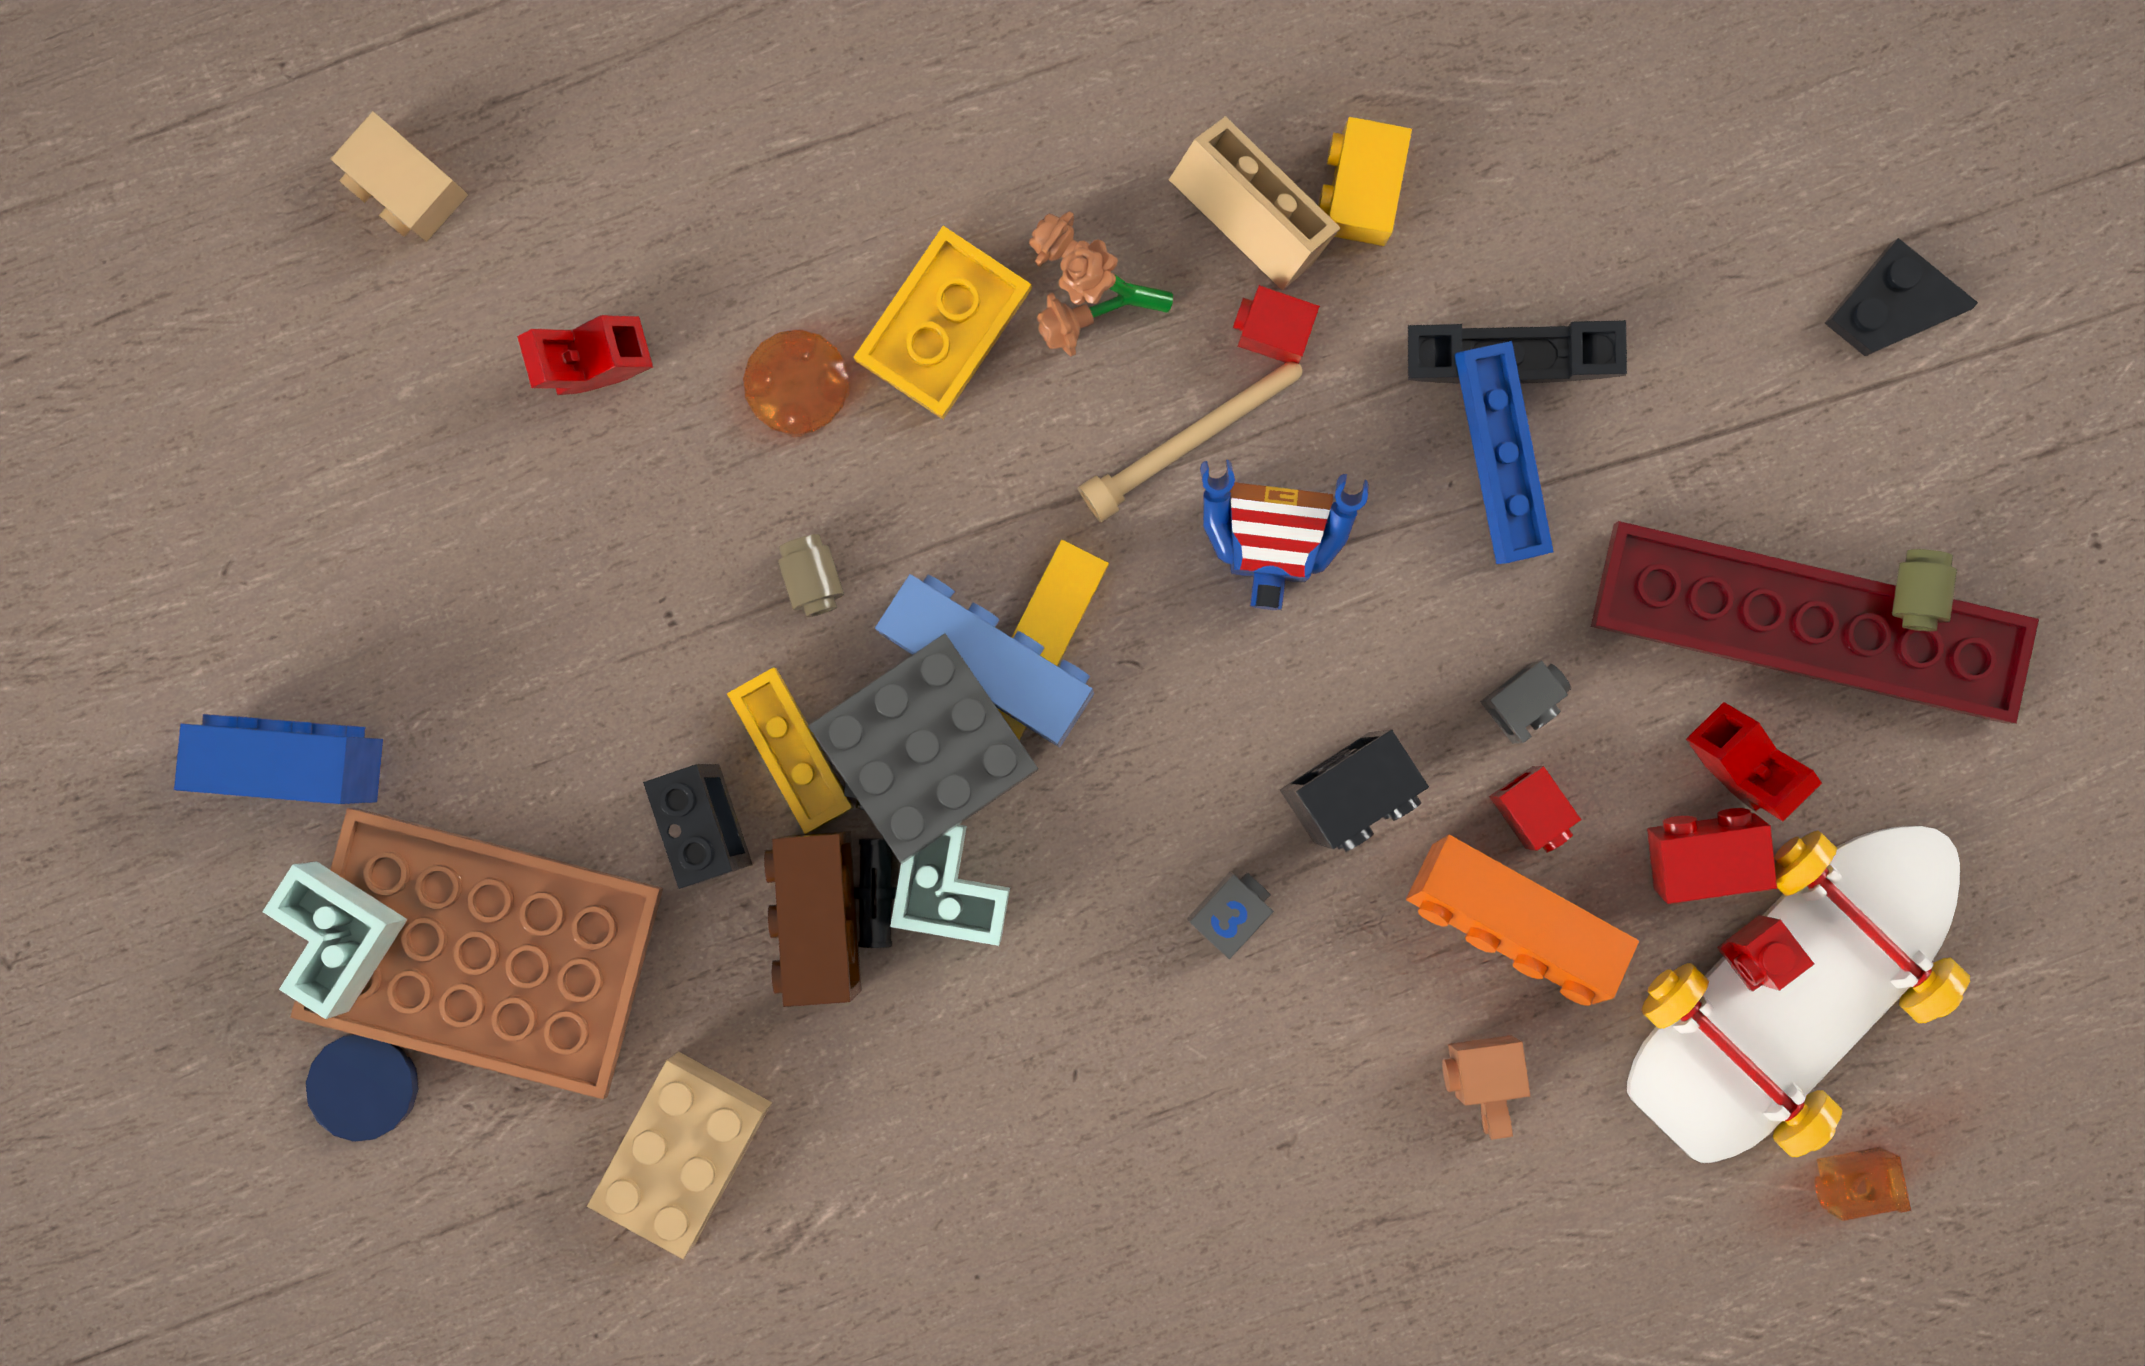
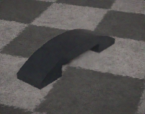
[1407,320,1627,384]

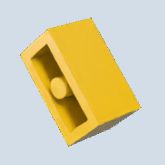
[1318,117,1412,246]

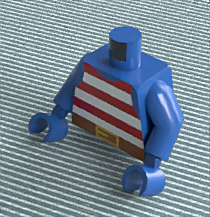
[1200,460,1369,610]

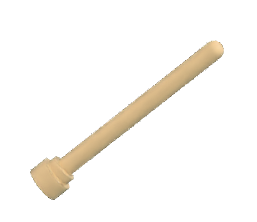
[1078,361,1302,523]

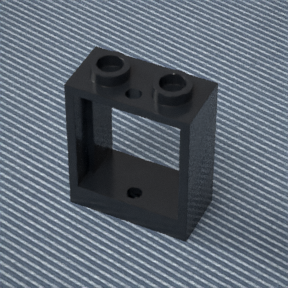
[643,764,753,889]

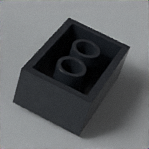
[1280,729,1429,852]

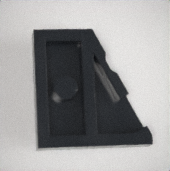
[1825,238,1978,356]

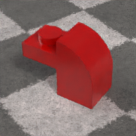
[517,315,653,395]
[1686,702,1822,821]

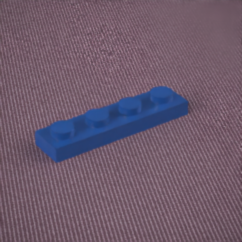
[1454,341,1554,564]

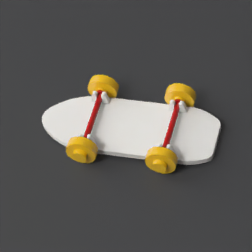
[1627,826,1970,1163]

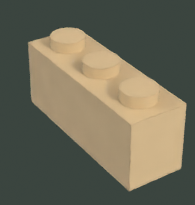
[1169,116,1340,290]

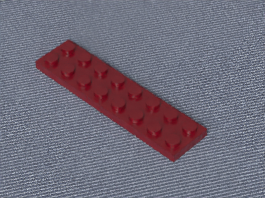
[1591,521,2039,724]

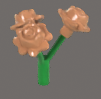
[1029,211,1173,357]

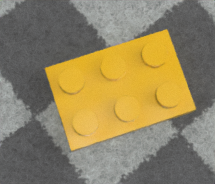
[854,226,1032,420]

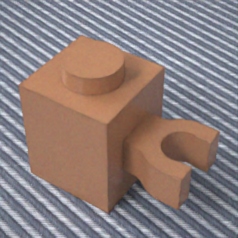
[1442,1035,1531,1140]

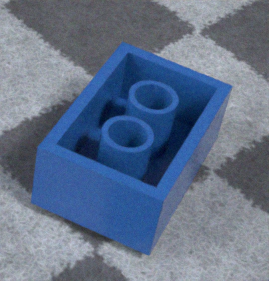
[174,714,383,804]

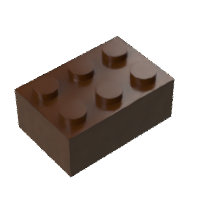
[764,831,862,1007]

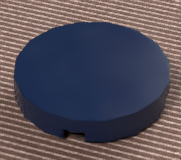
[306,1034,419,1142]

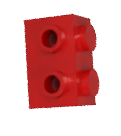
[1647,808,1777,904]

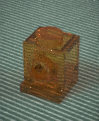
[1814,1147,1911,1221]

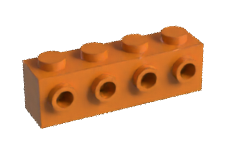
[1406,835,1639,1006]

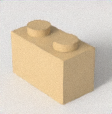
[330,111,468,242]

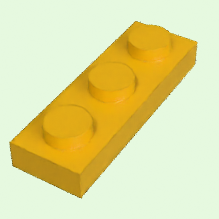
[727,667,854,834]

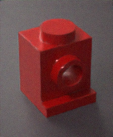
[1717,915,1814,992]

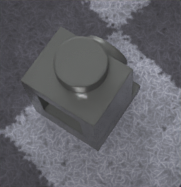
[1480,660,1571,744]

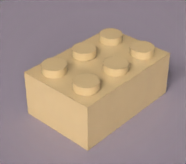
[587,1052,772,1259]

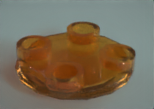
[743,330,851,437]

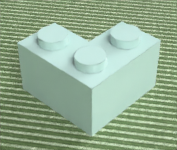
[890,825,1010,946]
[263,861,408,1019]

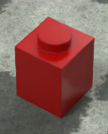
[1233,285,1320,364]
[1489,766,1581,853]

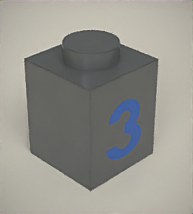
[1187,872,1274,960]

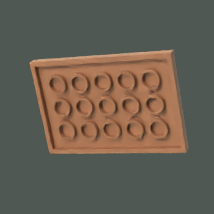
[290,808,663,1099]

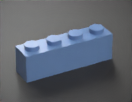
[875,574,1094,748]

